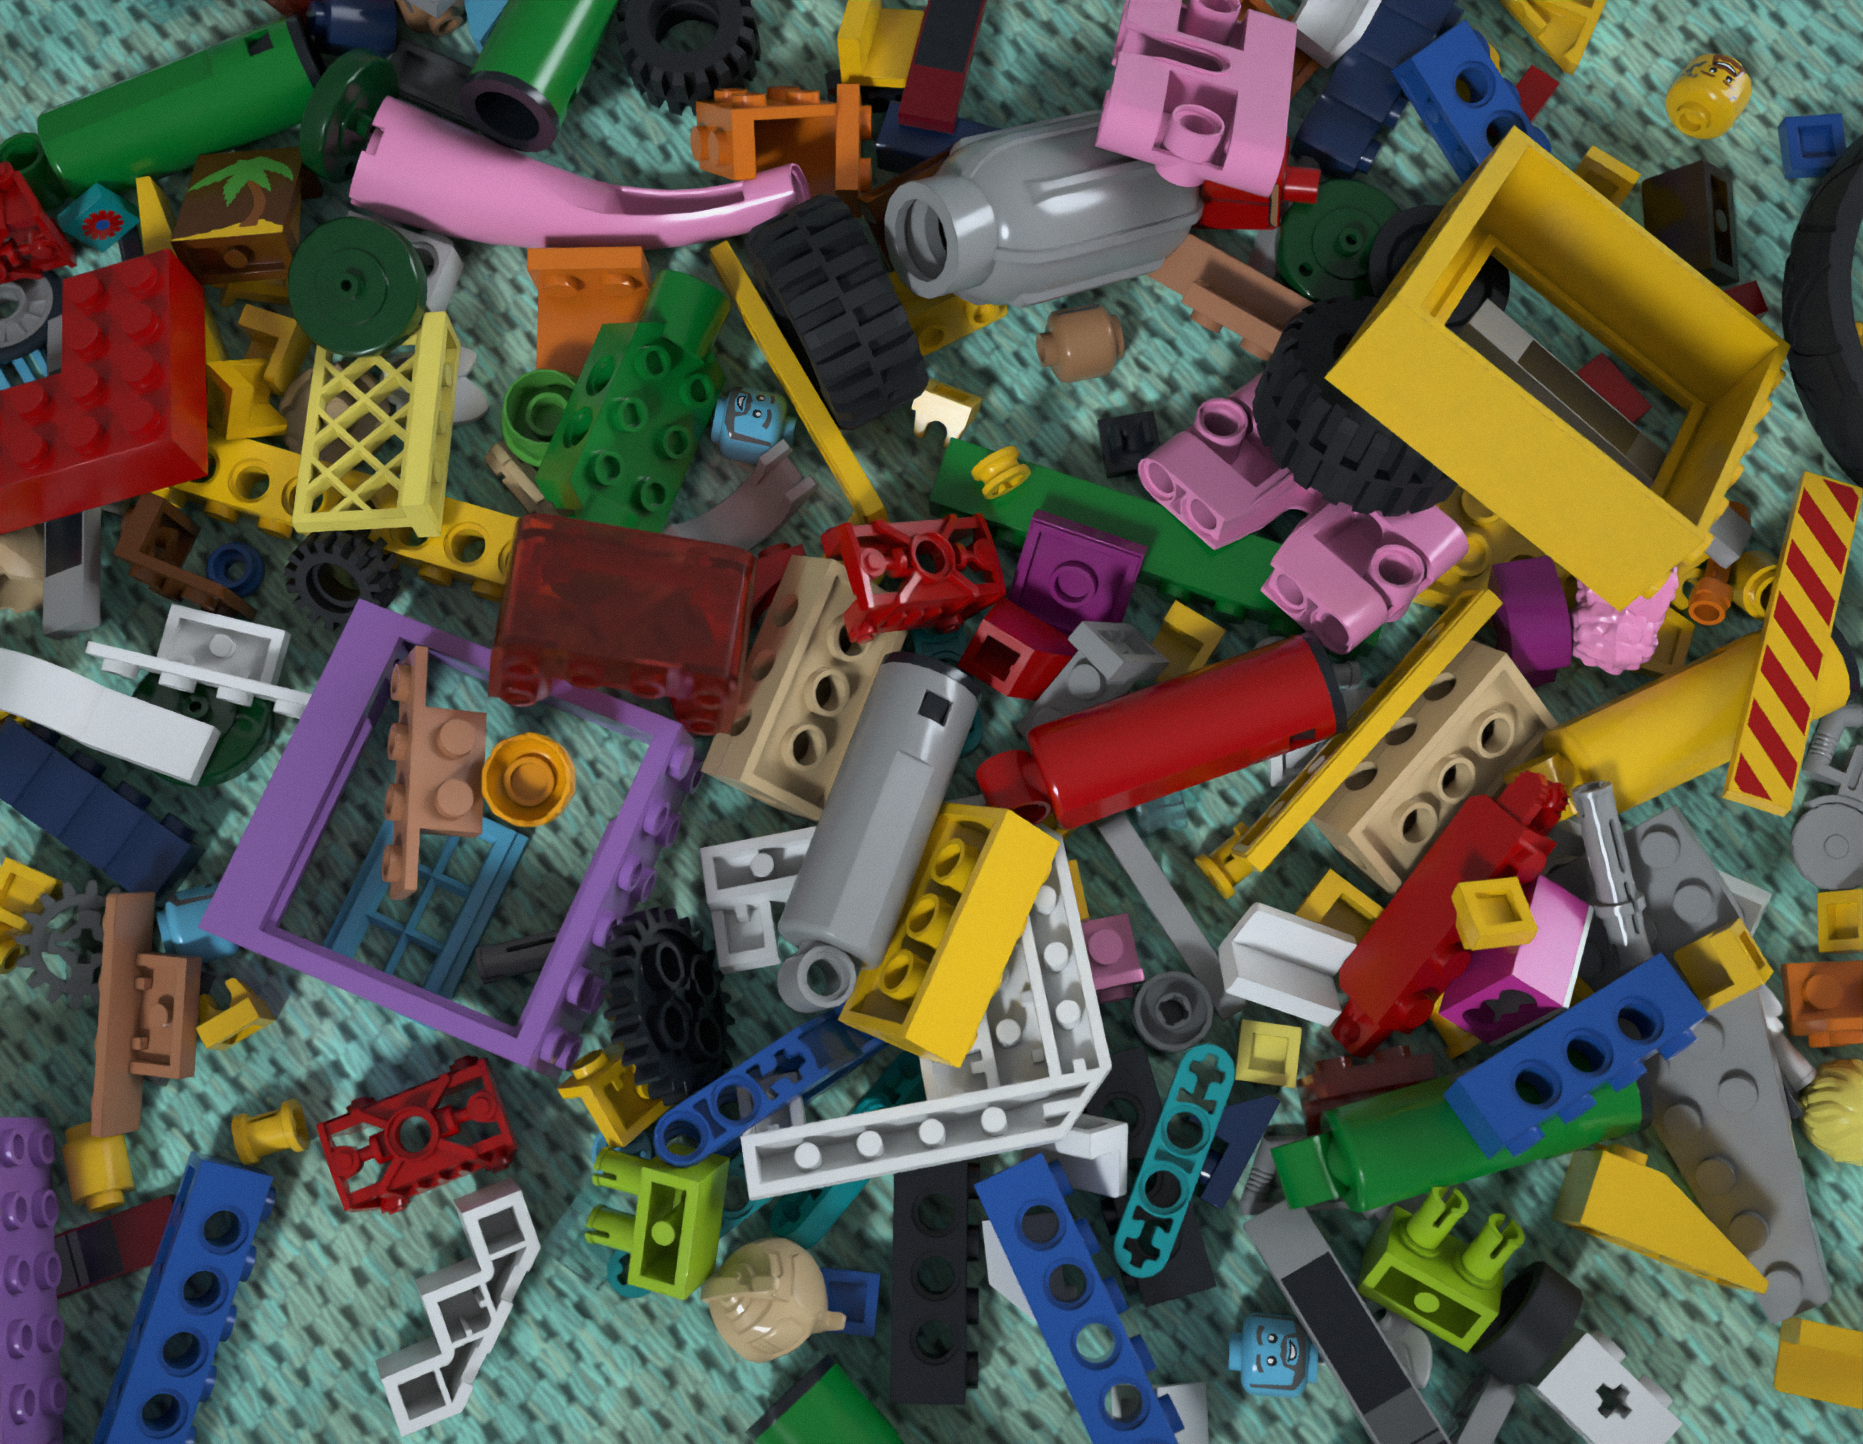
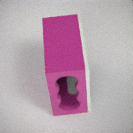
[1438,874,1594,1047]

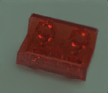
[1296,1045,1437,1137]

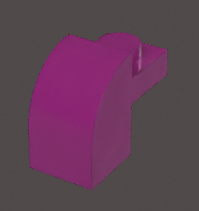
[1488,556,1572,689]

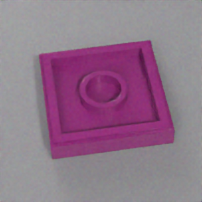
[1008,508,1148,637]

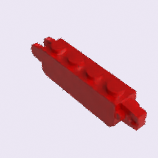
[1331,770,1570,1059]

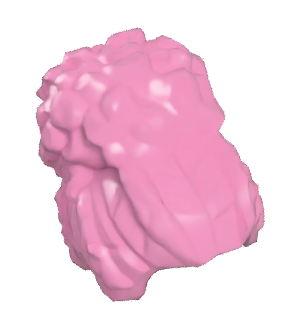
[1569,566,1679,676]

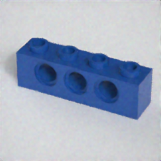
[1390,19,1551,184]
[1443,952,1709,1160]

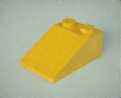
[1551,1143,1769,1294]

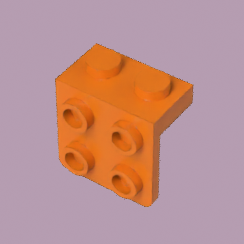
[754,84,873,218]
[690,86,837,181]

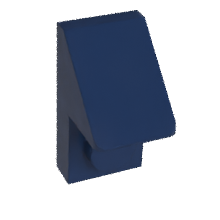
[1182,1095,1280,1210]

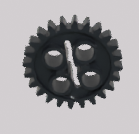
[600,906,736,1107]

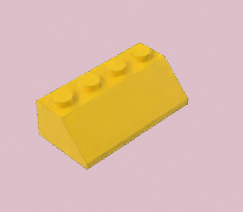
[838,802,1060,1068]

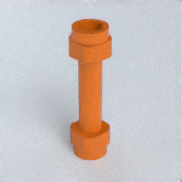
[1688,501,1751,625]

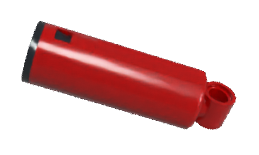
[976,630,1348,830]

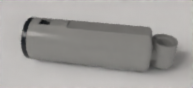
[777,651,983,1013]

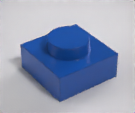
[1777,113,1847,179]
[820,1266,882,1337]

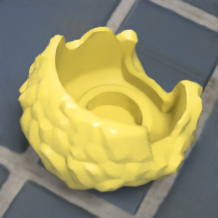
[1798,1058,1863,1167]

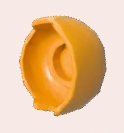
[482,731,576,827]

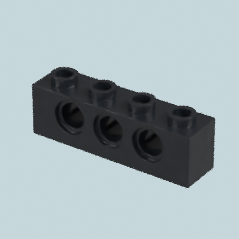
[1082,1045,1217,1308]
[890,1159,980,1405]

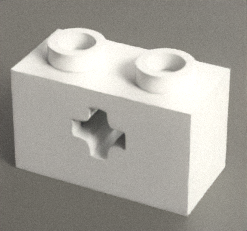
[1525,1328,1683,1444]

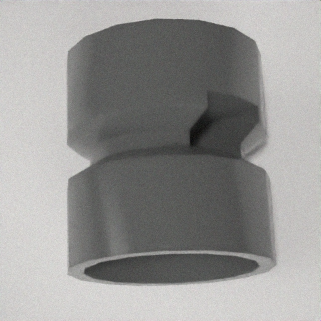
[1129,971,1214,1054]

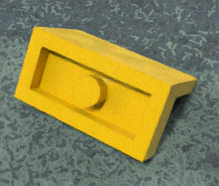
[837,0,924,88]
[1773,1317,1863,1410]

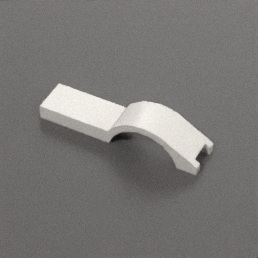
[0,648,221,786]

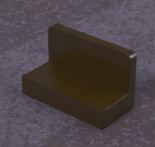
[1642,159,1739,286]

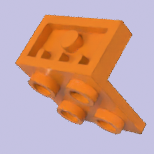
[527,246,652,377]
[1781,960,1863,1048]

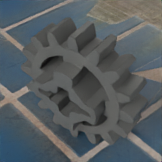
[13,878,121,1009]

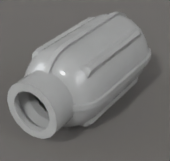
[884,110,1204,308]

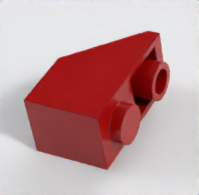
[957,597,1078,701]

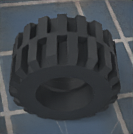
[615,0,761,116]

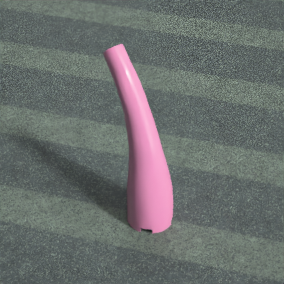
[349,96,811,250]

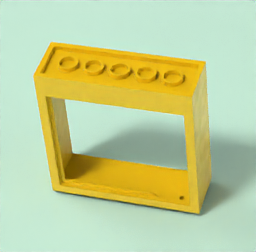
[1325,125,1791,612]

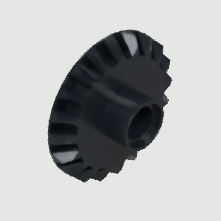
[1365,205,1510,335]

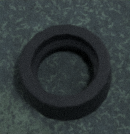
[1470,1261,1583,1386]

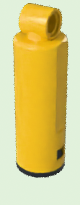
[1502,624,1860,823]

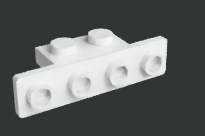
[85,604,312,719]

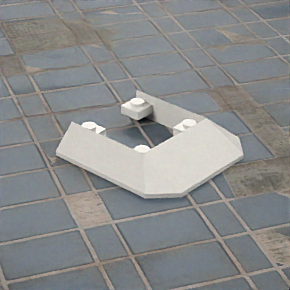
[699,794,1112,1201]

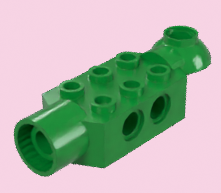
[534,270,732,609]

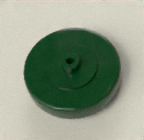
[299,48,399,183]
[1274,179,1402,303]
[287,216,427,358]
[132,672,275,787]

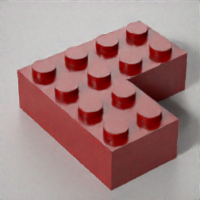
[0,248,208,535]

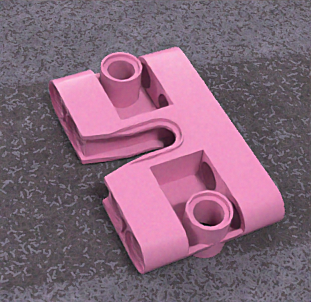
[1094,0,1297,198]
[1138,372,1469,655]

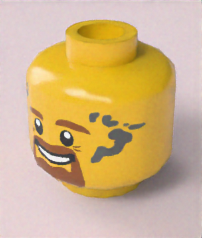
[1665,54,1752,140]

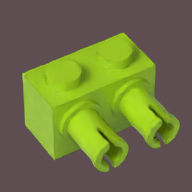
[585,1143,730,1300]
[1356,1186,1525,1352]

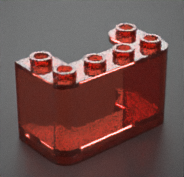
[488,513,758,736]

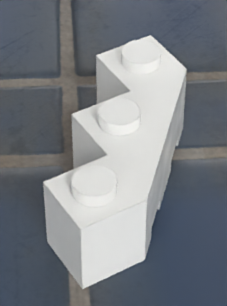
[375,1177,541,1437]

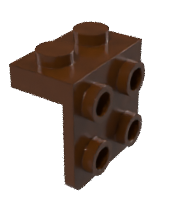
[113,492,258,621]

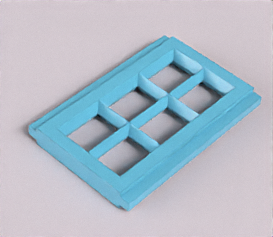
[322,817,531,1031]

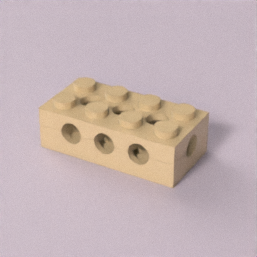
[700,555,909,822]
[1310,640,1559,898]

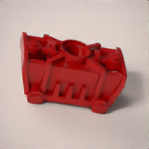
[0,161,77,285]
[820,513,1006,644]
[316,1055,518,1215]

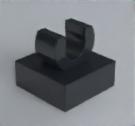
[1097,410,1160,479]

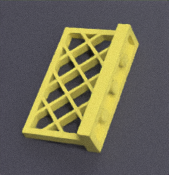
[291,311,461,538]

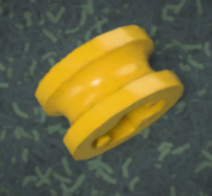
[971,446,1031,499]

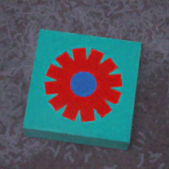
[56,182,141,252]

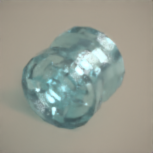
[1132,790,1188,840]

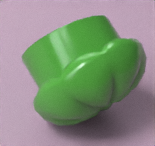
[500,369,579,467]

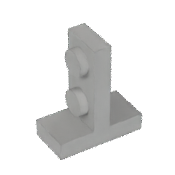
[1015,621,1170,739]

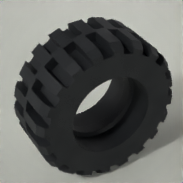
[744,194,929,430]
[1252,295,1458,517]

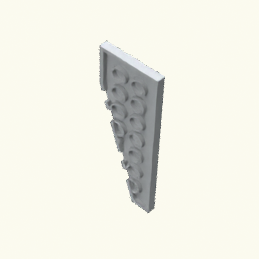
[1544,804,1832,1325]

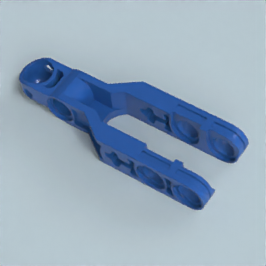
[654,1000,891,1168]

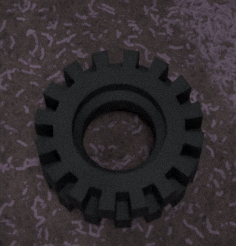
[284,529,402,632]

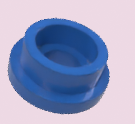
[206,542,265,599]

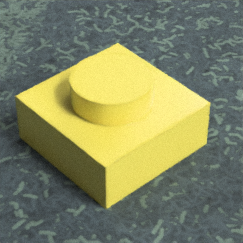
[1234,1019,1302,1089]

